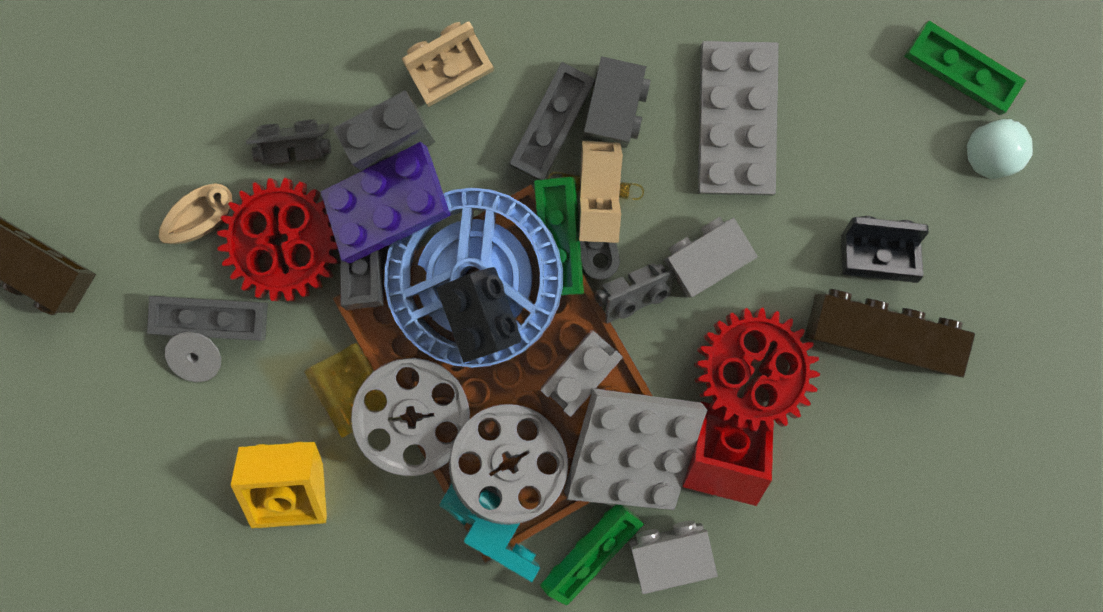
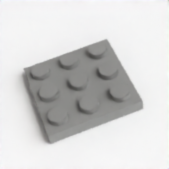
[564,388,707,510]

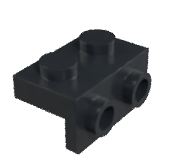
[841,216,929,283]
[436,267,522,363]

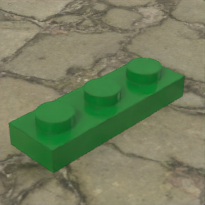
[904,21,1026,116]
[534,177,584,295]
[540,505,644,606]

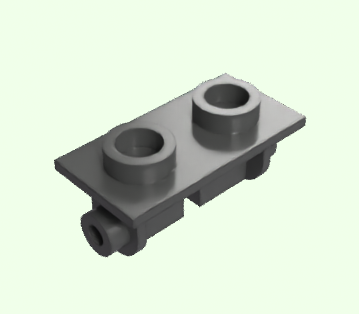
[246,119,331,165]
[594,263,675,324]

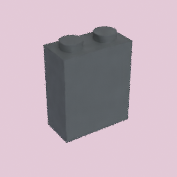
[333,90,435,171]

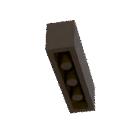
[0,217,96,315]
[804,289,975,378]

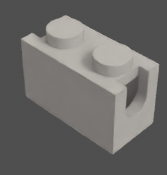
[664,217,758,298]
[541,329,623,417]
[629,521,718,594]

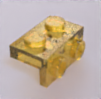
[303,343,387,438]

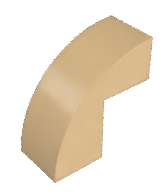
[579,141,623,243]

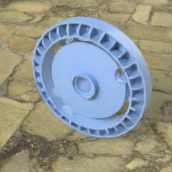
[384,188,563,368]

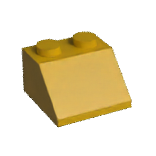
[231,441,327,529]

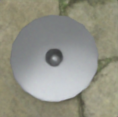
[165,332,221,382]

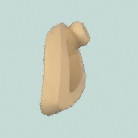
[159,183,233,245]

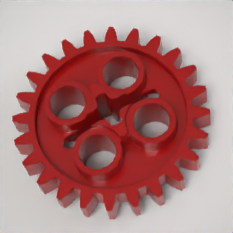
[217,178,341,301]
[694,308,820,432]

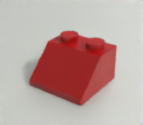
[683,401,773,506]

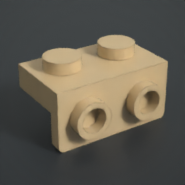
[402,21,494,107]

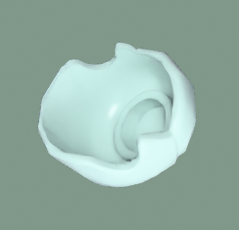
[967,119,1033,179]

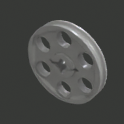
[352,358,470,476]
[449,404,568,525]

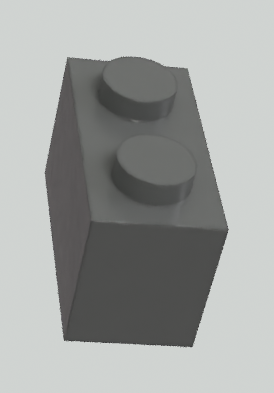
[583,56,651,148]

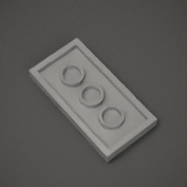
[698,41,779,196]

